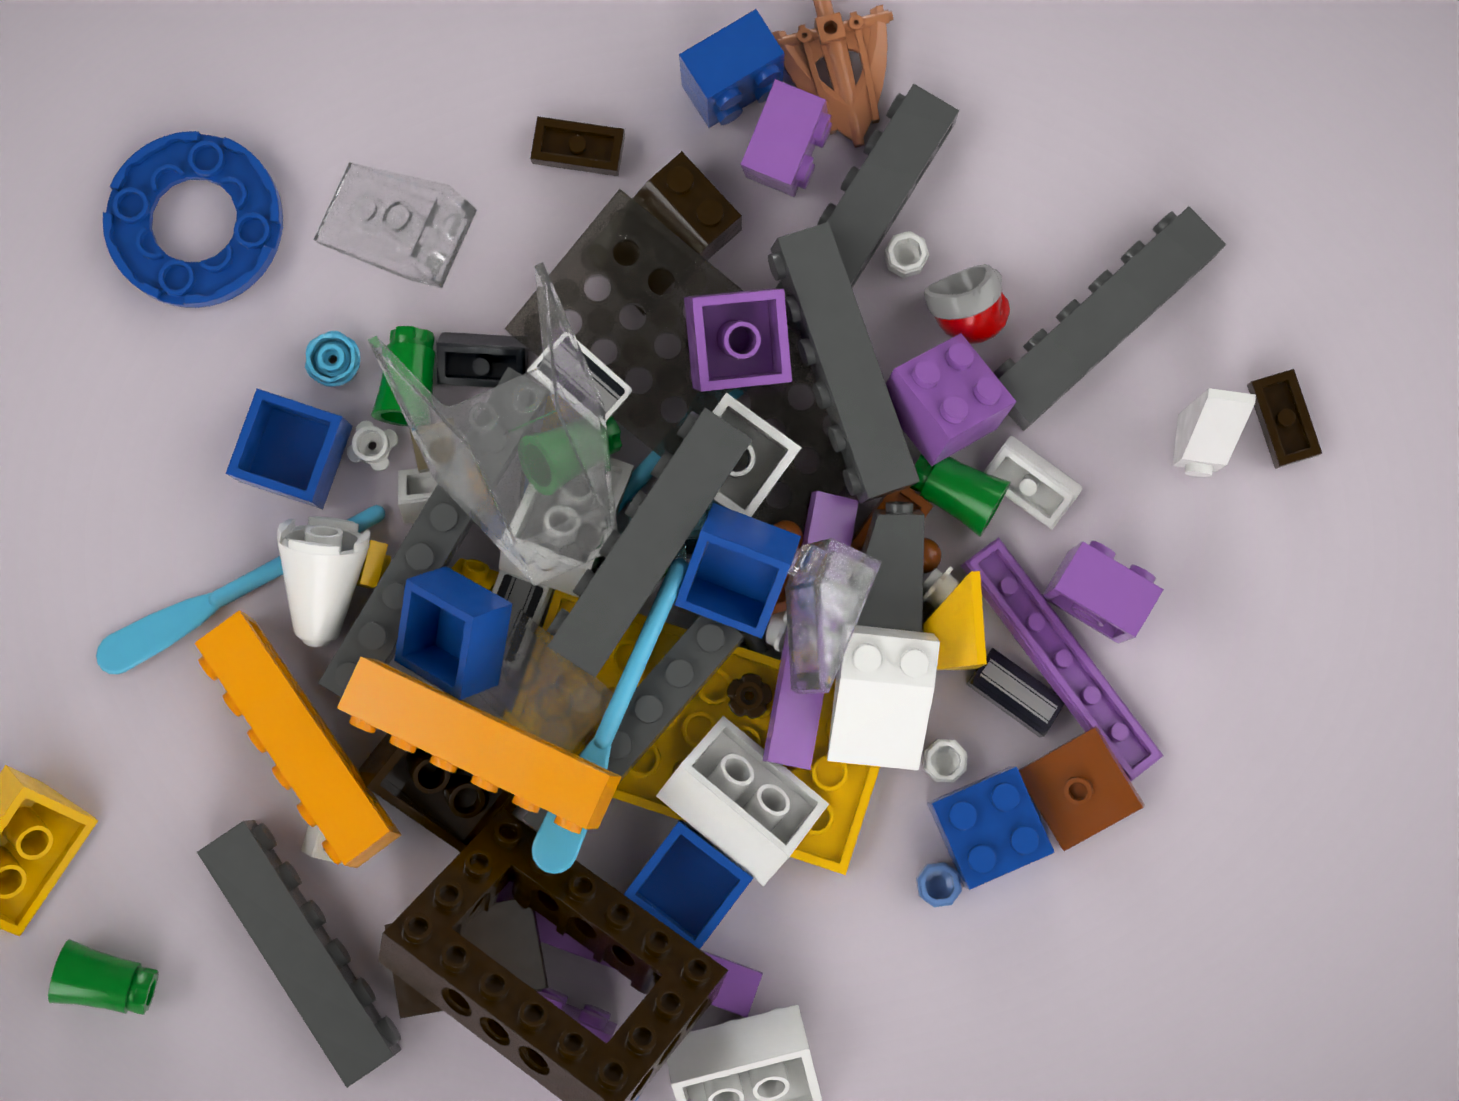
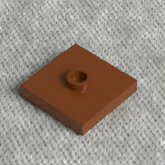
[1019,726,1145,851]

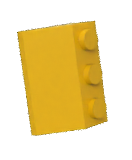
[0,765,98,937]

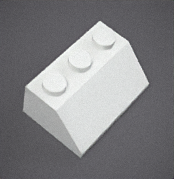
[656,716,829,886]
[667,1005,822,1101]

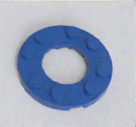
[102,131,283,308]

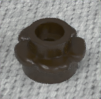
[727,673,772,719]

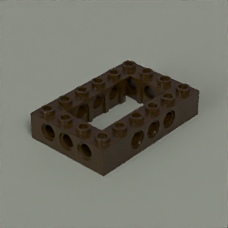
[378,808,728,1101]

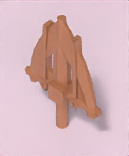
[771,0,893,148]

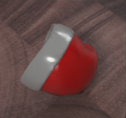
[924,264,1010,344]

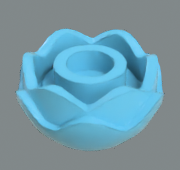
[305,331,360,387]

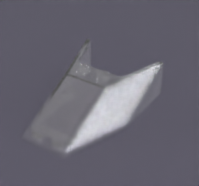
[368,262,618,586]

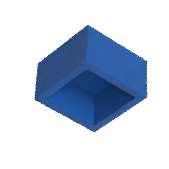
[679,9,785,128]
[226,388,353,510]
[674,503,801,639]
[394,566,513,700]
[927,766,1055,890]
[624,820,753,949]

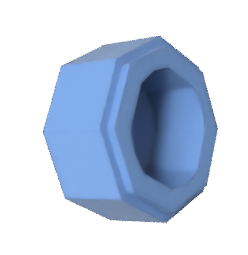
[916,862,962,907]

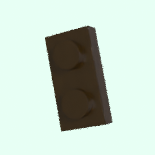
[530,116,625,176]
[1247,369,1322,469]

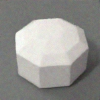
[884,231,929,278]
[923,739,967,782]

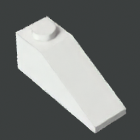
[1172,388,1256,477]

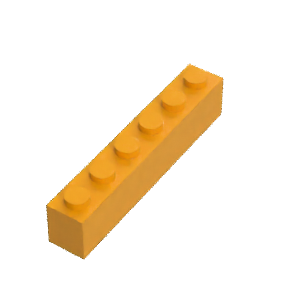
[195,610,402,868]
[337,656,622,834]

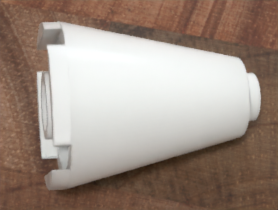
[277,516,370,647]

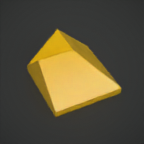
[922,571,987,670]

